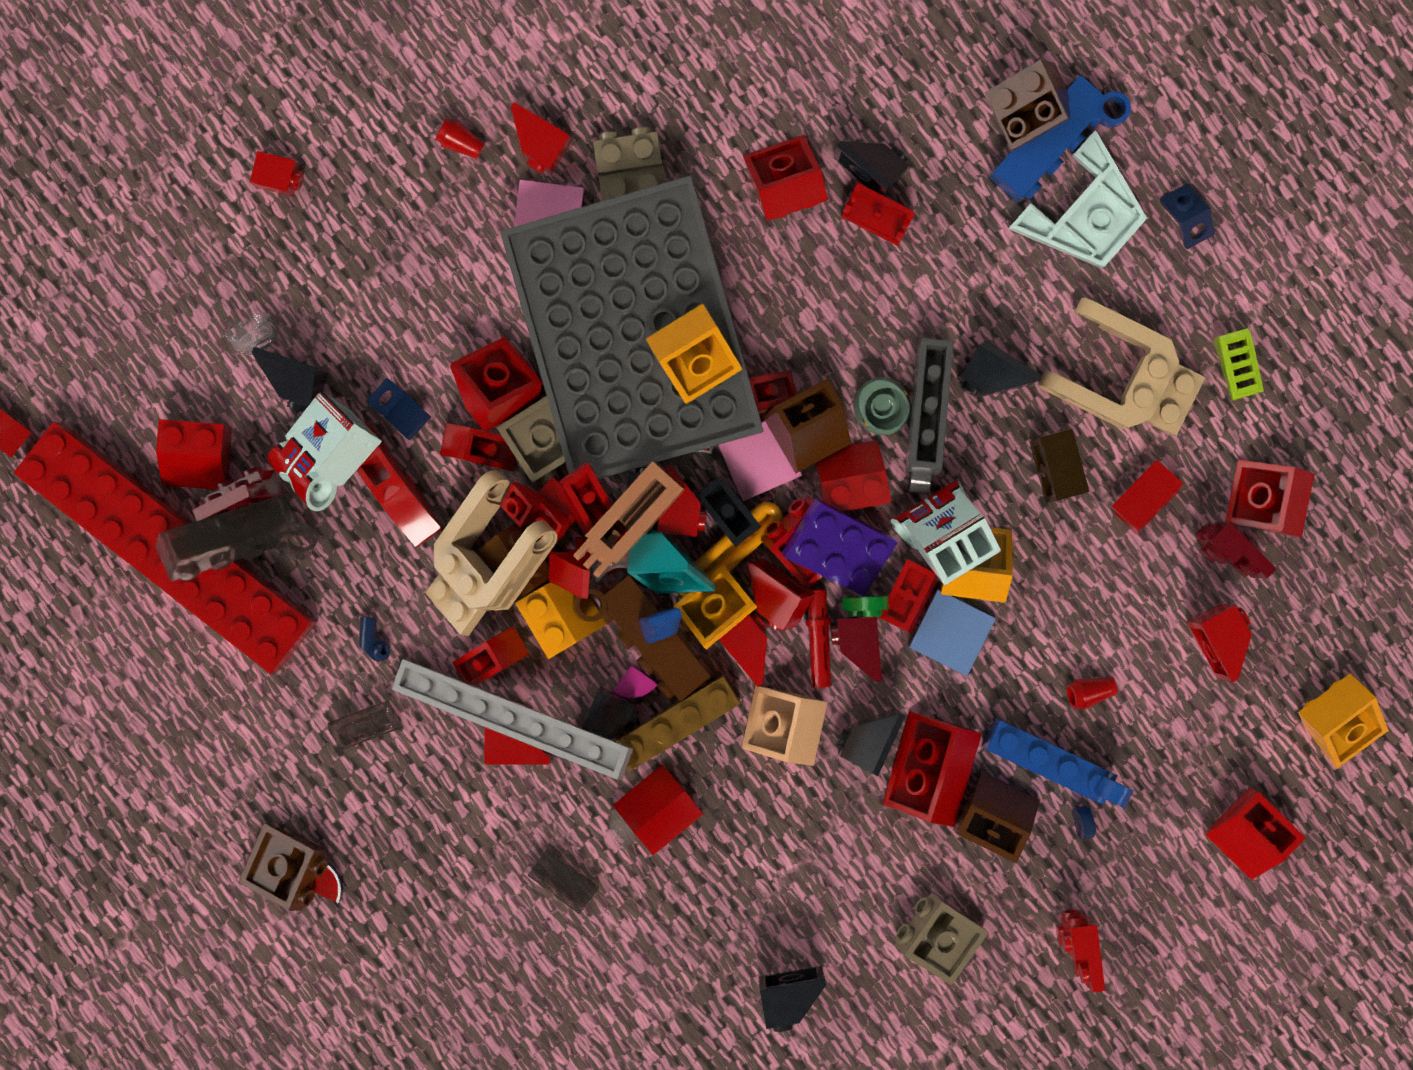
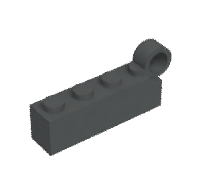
[906,338,954,494]

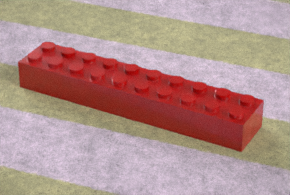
[13,422,318,674]

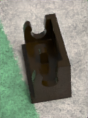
[1029,429,1090,503]

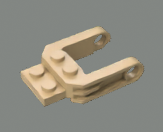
[1038,298,1206,436]
[426,470,558,636]

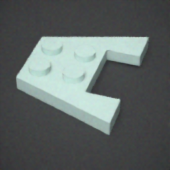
[1008,130,1147,268]

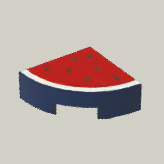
[312,861,343,903]

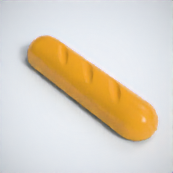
[679,501,783,598]

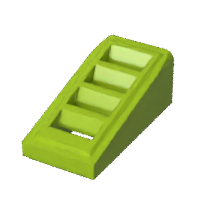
[1213,328,1264,401]

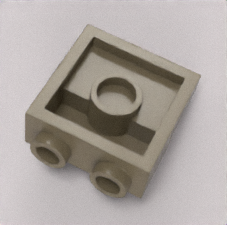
[593,127,665,201]
[497,396,565,484]
[895,892,989,986]

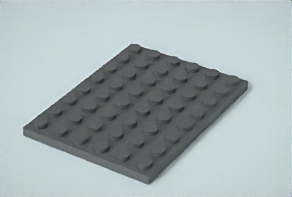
[500,175,764,479]

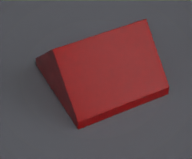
[612,764,703,856]

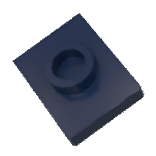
[1160,184,1215,249]
[366,378,431,440]

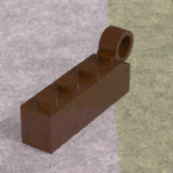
[573,575,710,702]

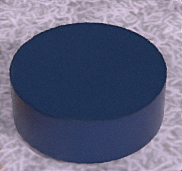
[1072,806,1096,840]

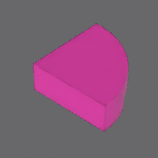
[613,665,658,698]

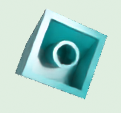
[627,530,716,594]

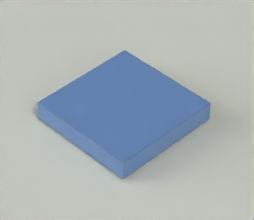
[908,589,996,676]

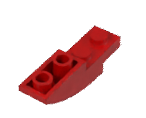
[356,421,443,547]

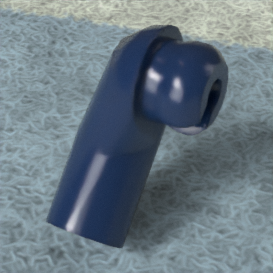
[359,617,391,662]

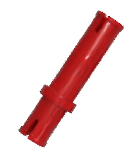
[805,589,832,688]

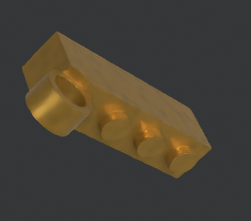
[614,674,740,771]

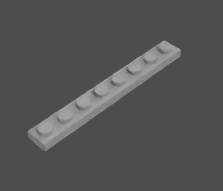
[391,659,634,780]

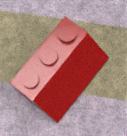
[882,711,982,827]

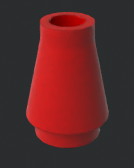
[435,117,485,160]
[1066,677,1118,711]

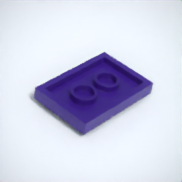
[782,498,898,596]

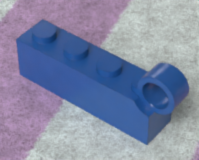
[990,75,1131,203]
[982,717,1134,808]

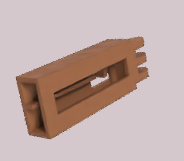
[573,461,685,578]

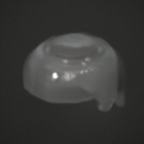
[225,312,277,355]

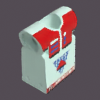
[267,390,382,511]
[891,479,1001,586]

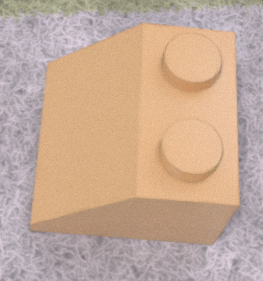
[742,685,828,766]

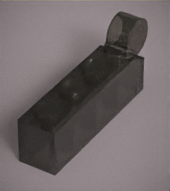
[156,494,318,581]

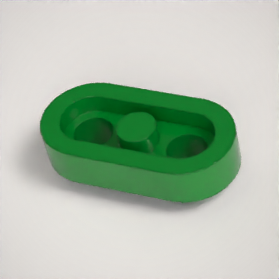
[842,596,889,617]

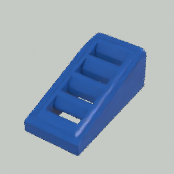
[638,608,682,643]

